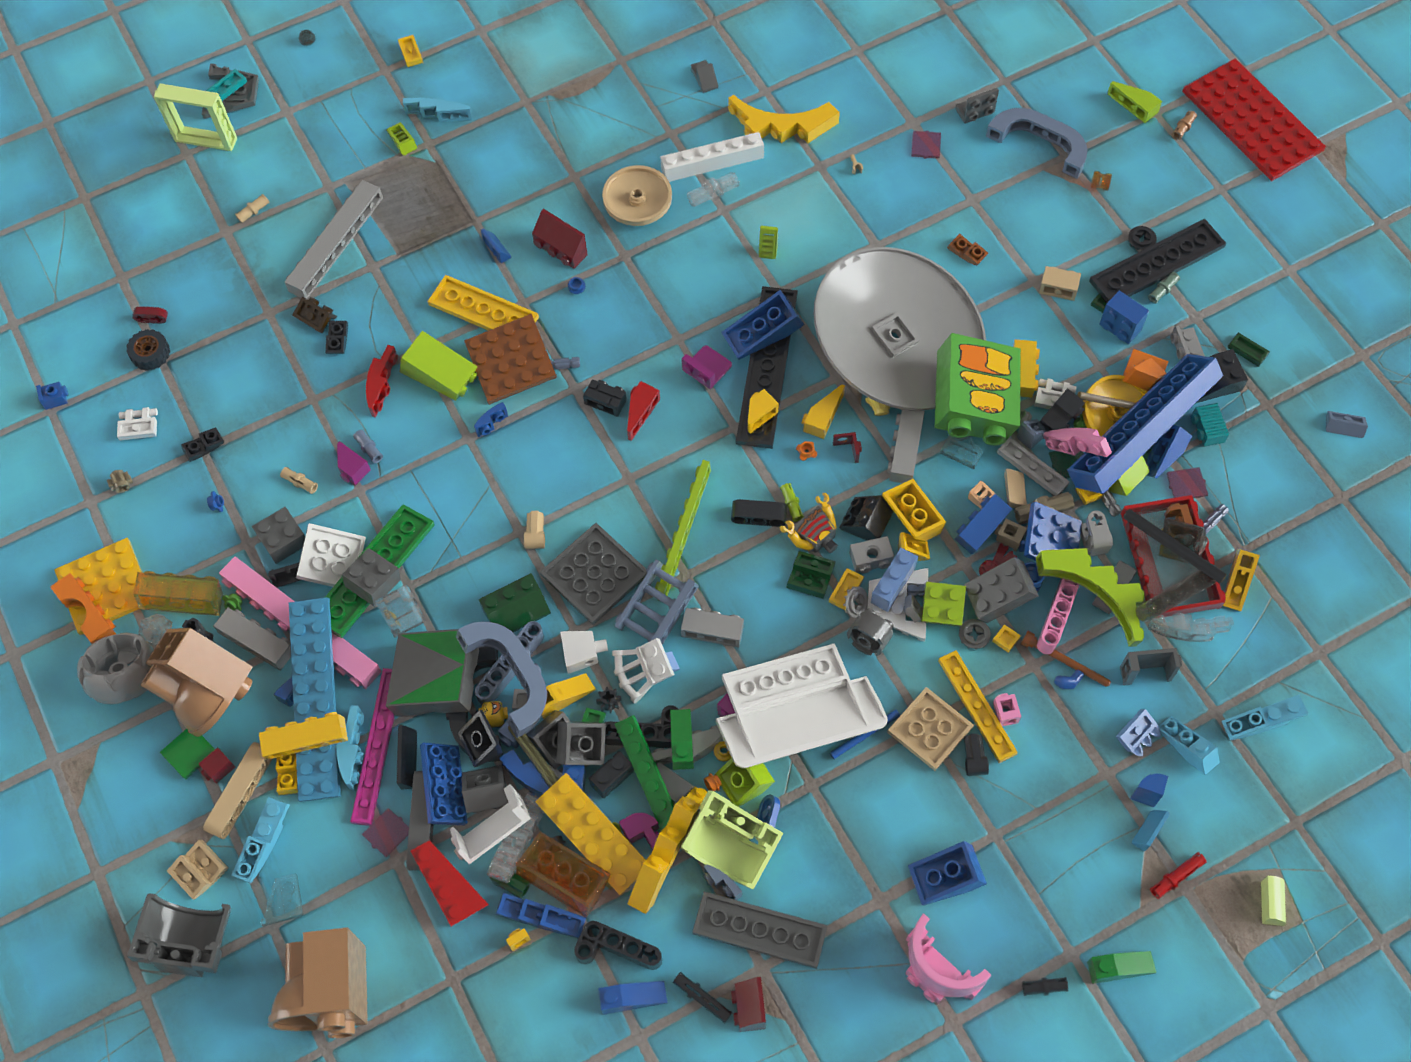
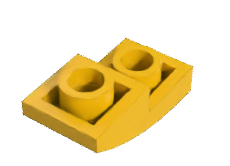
[276,753,298,795]

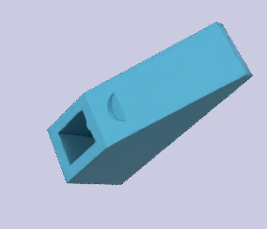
[1159,716,1220,775]

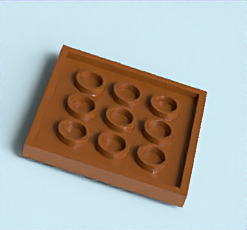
[464,314,557,405]

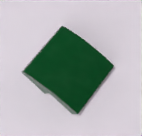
[786,551,836,599]

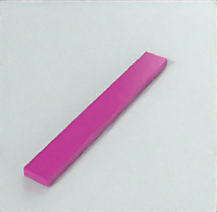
[350,668,395,826]

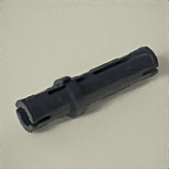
[673,972,733,1024]

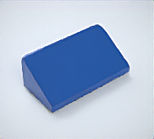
[481,229,511,263]

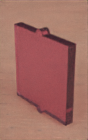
[911,130,941,159]
[1167,467,1208,498]
[362,808,409,857]

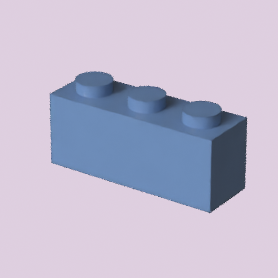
[871,548,918,612]

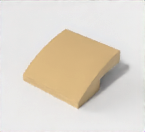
[167,840,229,900]

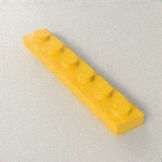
[938,650,1018,763]

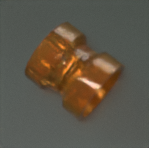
[1091,171,1112,191]

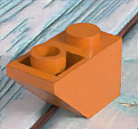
[1123,358,1167,390]

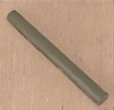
[1077,391,1136,409]

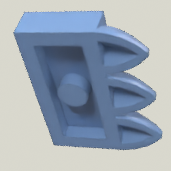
[1116,709,1160,756]

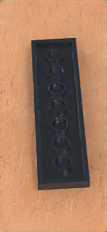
[1089,218,1227,303]

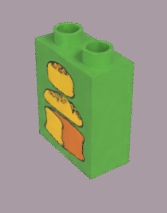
[935,333,1021,445]

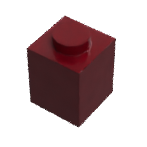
[199,747,236,784]

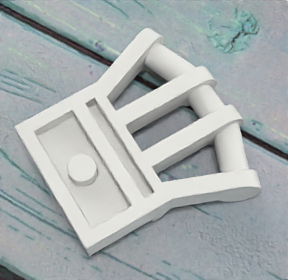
[612,638,674,704]

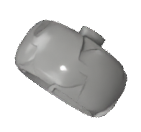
[77,633,154,704]

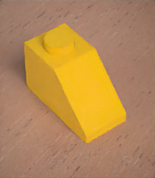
[748,389,779,434]

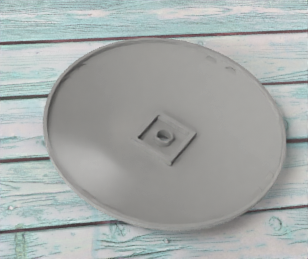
[814,247,986,411]

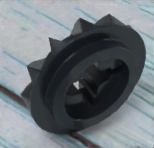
[1128,226,1157,250]

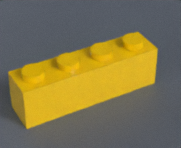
[259,712,348,759]

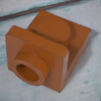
[1164,503,1193,534]

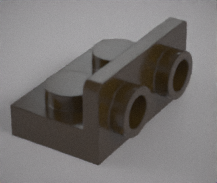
[292,297,337,333]

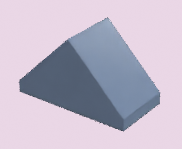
[1017,419,1050,449]

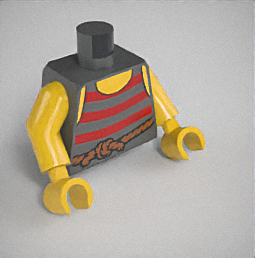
[780,493,838,553]

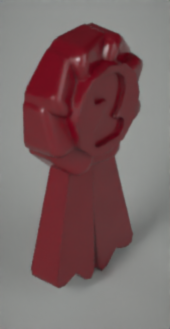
[979,543,1018,575]

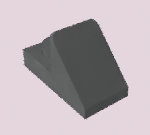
[691,60,718,93]

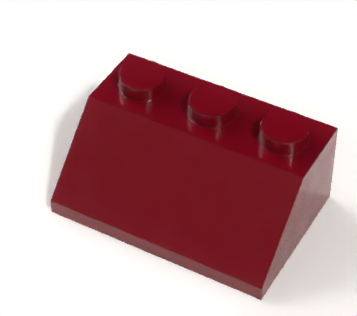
[532,208,588,269]

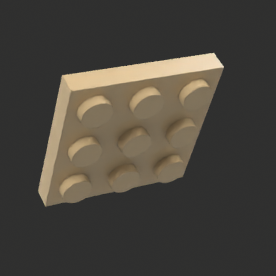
[887,687,974,771]

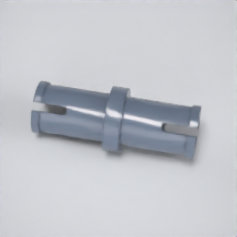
[354,430,383,463]

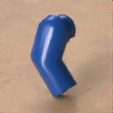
[1054,670,1084,690]

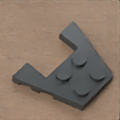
[202,63,259,119]

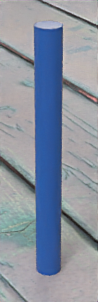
[830,709,900,759]

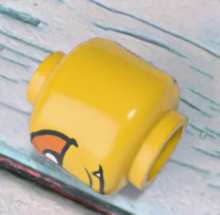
[479,701,508,728]

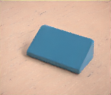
[1132,810,1170,852]

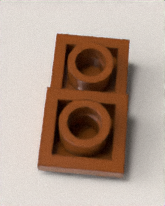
[947,233,988,266]

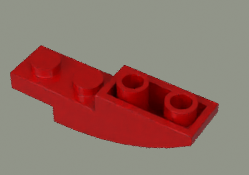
[366,345,398,418]

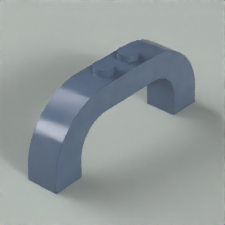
[986,108,1087,179]
[456,622,547,738]

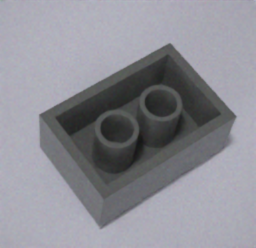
[964,557,1038,623]

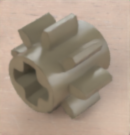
[107,470,133,493]

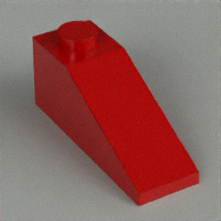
[627,381,660,441]

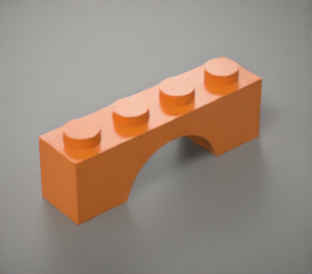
[50,573,116,644]

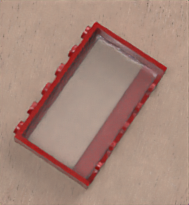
[1120,495,1226,620]

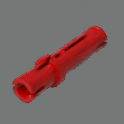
[1150,852,1207,899]

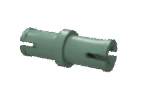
[1148,272,1180,304]

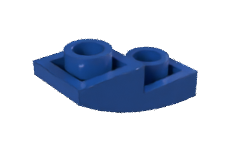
[474,402,508,437]

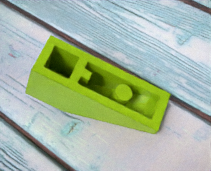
[1107,81,1162,123]

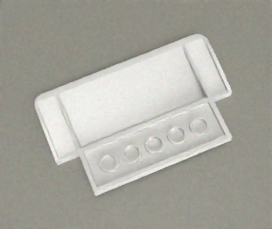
[716,643,888,768]

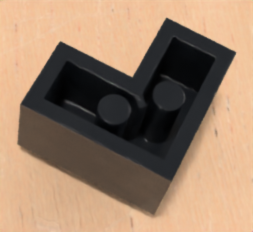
[1039,388,1085,431]

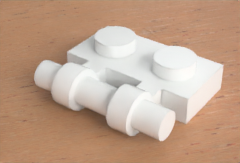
[1034,379,1077,409]
[117,407,158,441]

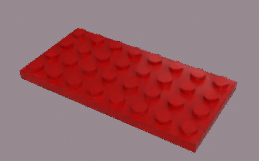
[1182,58,1326,181]

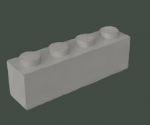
[887,409,925,483]
[213,608,291,671]

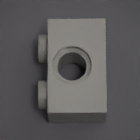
[849,536,894,573]

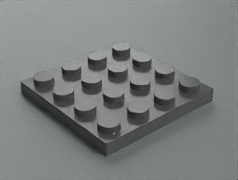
[540,523,647,625]

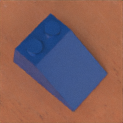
[908,841,987,906]

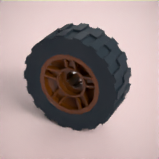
[126,329,170,370]

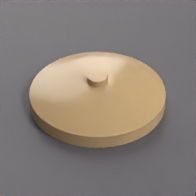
[602,165,672,226]

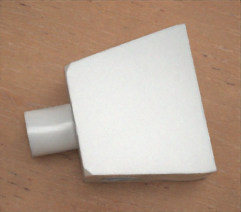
[561,631,608,674]

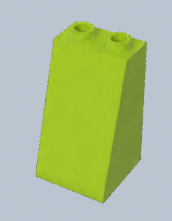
[399,331,478,401]

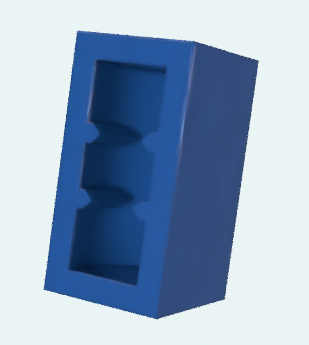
[1130,774,1168,807]

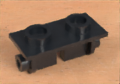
[268,562,301,588]

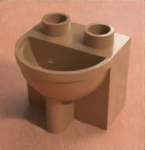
[141,628,252,737]
[268,927,368,1038]

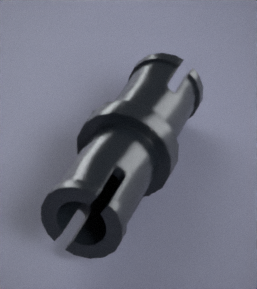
[1022,977,1068,996]

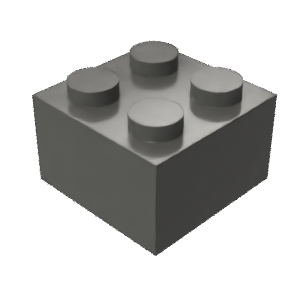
[252,506,305,564]
[342,548,401,607]
[556,721,606,765]

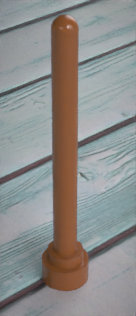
[1021,630,1111,687]

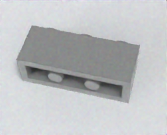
[681,607,744,648]

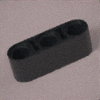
[731,499,787,527]

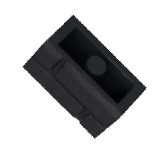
[583,380,627,417]
[589,751,634,798]

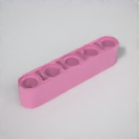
[1037,578,1079,654]

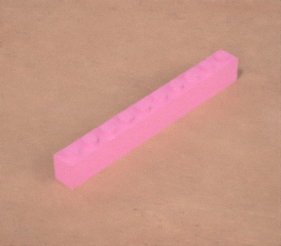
[219,556,382,689]

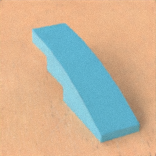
[403,98,473,122]

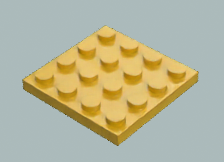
[54,538,154,635]

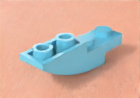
[1221,695,1308,741]
[336,705,364,790]
[232,797,289,883]

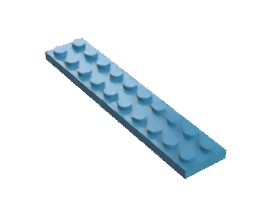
[289,597,341,802]

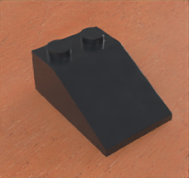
[1196,349,1248,403]

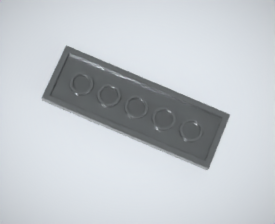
[692,891,828,969]

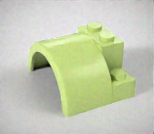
[681,790,783,889]

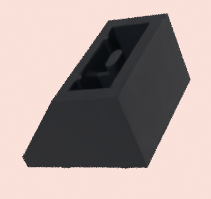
[839,495,894,540]

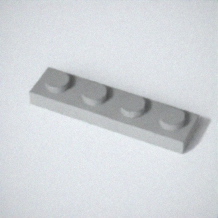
[997,437,1070,496]

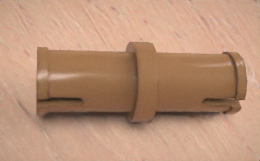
[1171,111,1197,140]

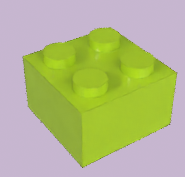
[921,582,966,627]

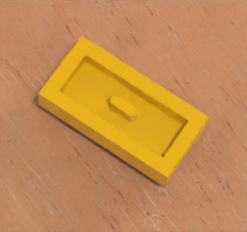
[398,35,423,67]
[829,568,864,610]

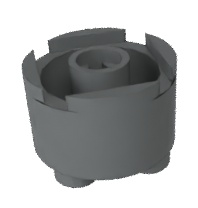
[847,609,893,656]

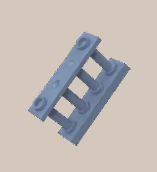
[615,559,699,645]

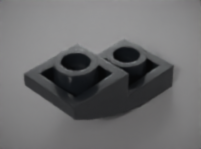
[325,321,348,354]
[181,427,224,462]

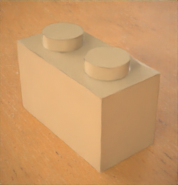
[1039,266,1081,301]

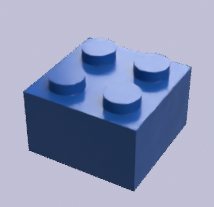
[1099,290,1149,344]

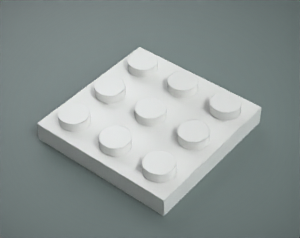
[296,523,366,587]

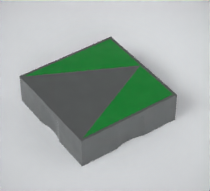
[386,629,479,716]

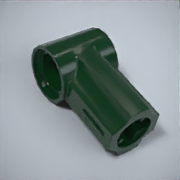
[488,863,531,899]

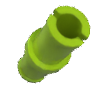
[780,483,804,522]

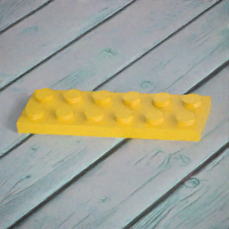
[427,275,539,331]
[535,773,646,895]

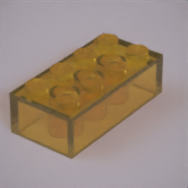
[133,571,223,616]

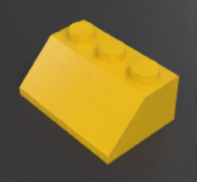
[882,479,946,541]

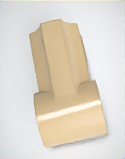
[524,511,545,549]

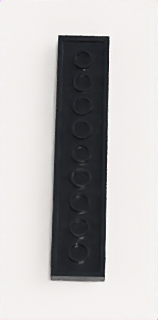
[736,286,798,449]

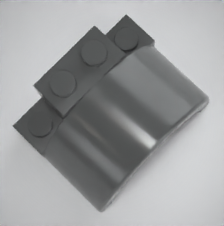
[127,893,231,978]

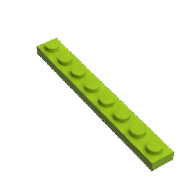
[655,460,711,596]

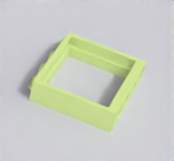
[154,83,237,151]

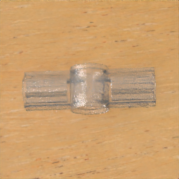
[687,172,739,207]

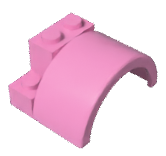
[905,913,991,1004]

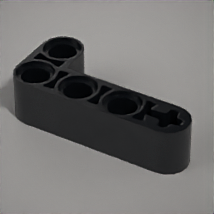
[604,705,679,748]
[574,921,663,970]

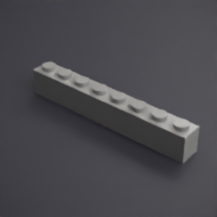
[285,180,383,298]

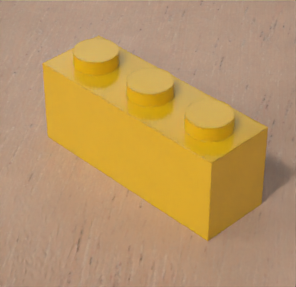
[1013,339,1040,398]

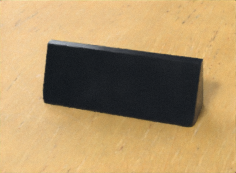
[397,725,417,790]

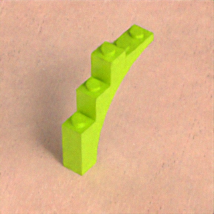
[1035,548,1144,647]

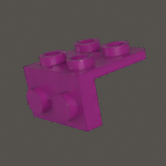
[682,345,732,390]

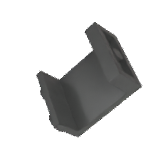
[1120,648,1182,685]

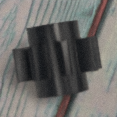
[596,687,621,713]

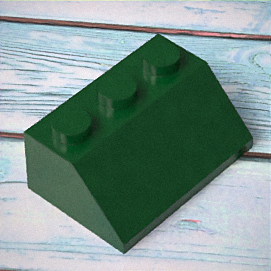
[478,573,551,633]

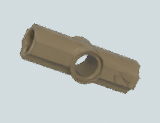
[1014,492,1075,525]

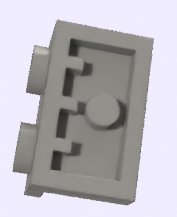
[1170,325,1205,360]

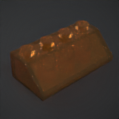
[516,831,611,918]

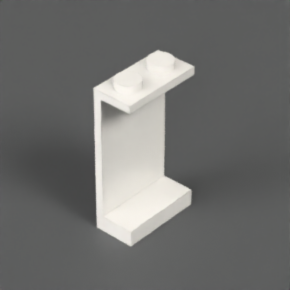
[450,784,531,865]

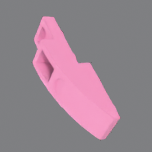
[1042,428,1112,457]

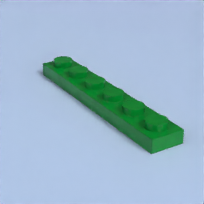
[614,715,674,831]

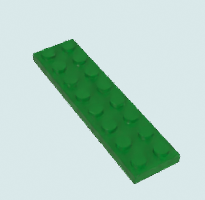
[324,504,435,638]

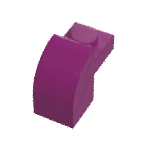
[619,813,659,851]

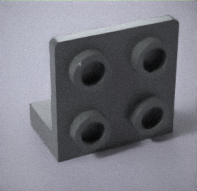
[955,88,999,123]

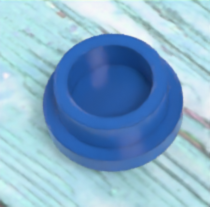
[568,277,586,294]

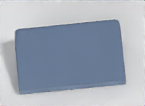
[1326,411,1368,438]

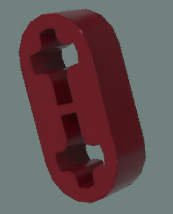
[132,307,168,324]

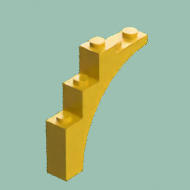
[728,95,840,143]
[627,786,707,914]

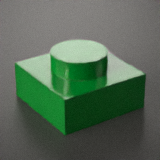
[581,707,606,723]

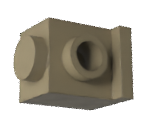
[995,519,1027,552]

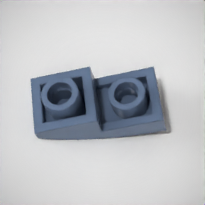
[703,864,742,900]

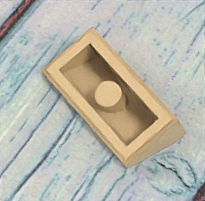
[1004,469,1027,508]

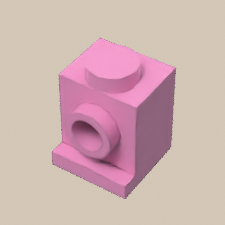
[993,693,1021,727]

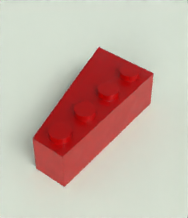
[411,840,489,927]

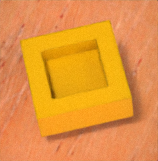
[1075,488,1103,505]
[992,624,1021,653]
[506,928,531,951]

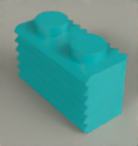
[1191,403,1229,447]

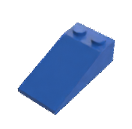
[721,290,805,360]

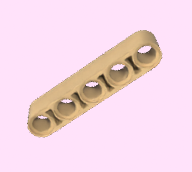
[204,742,272,839]

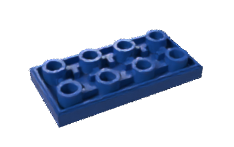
[420,742,468,826]

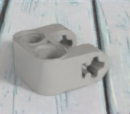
[1081,511,1113,557]

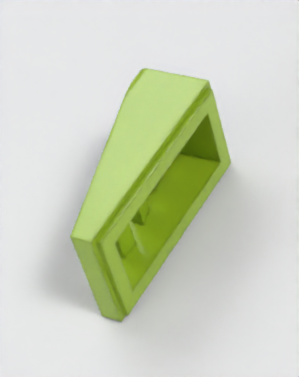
[386,122,417,155]
[759,225,778,259]

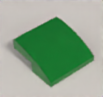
[160,728,215,780]

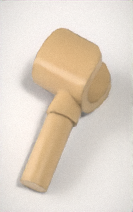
[850,154,863,174]

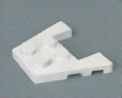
[867,568,928,642]

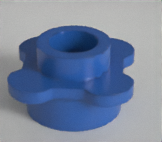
[207,491,224,512]

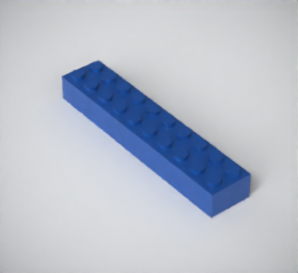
[1067,354,1223,494]

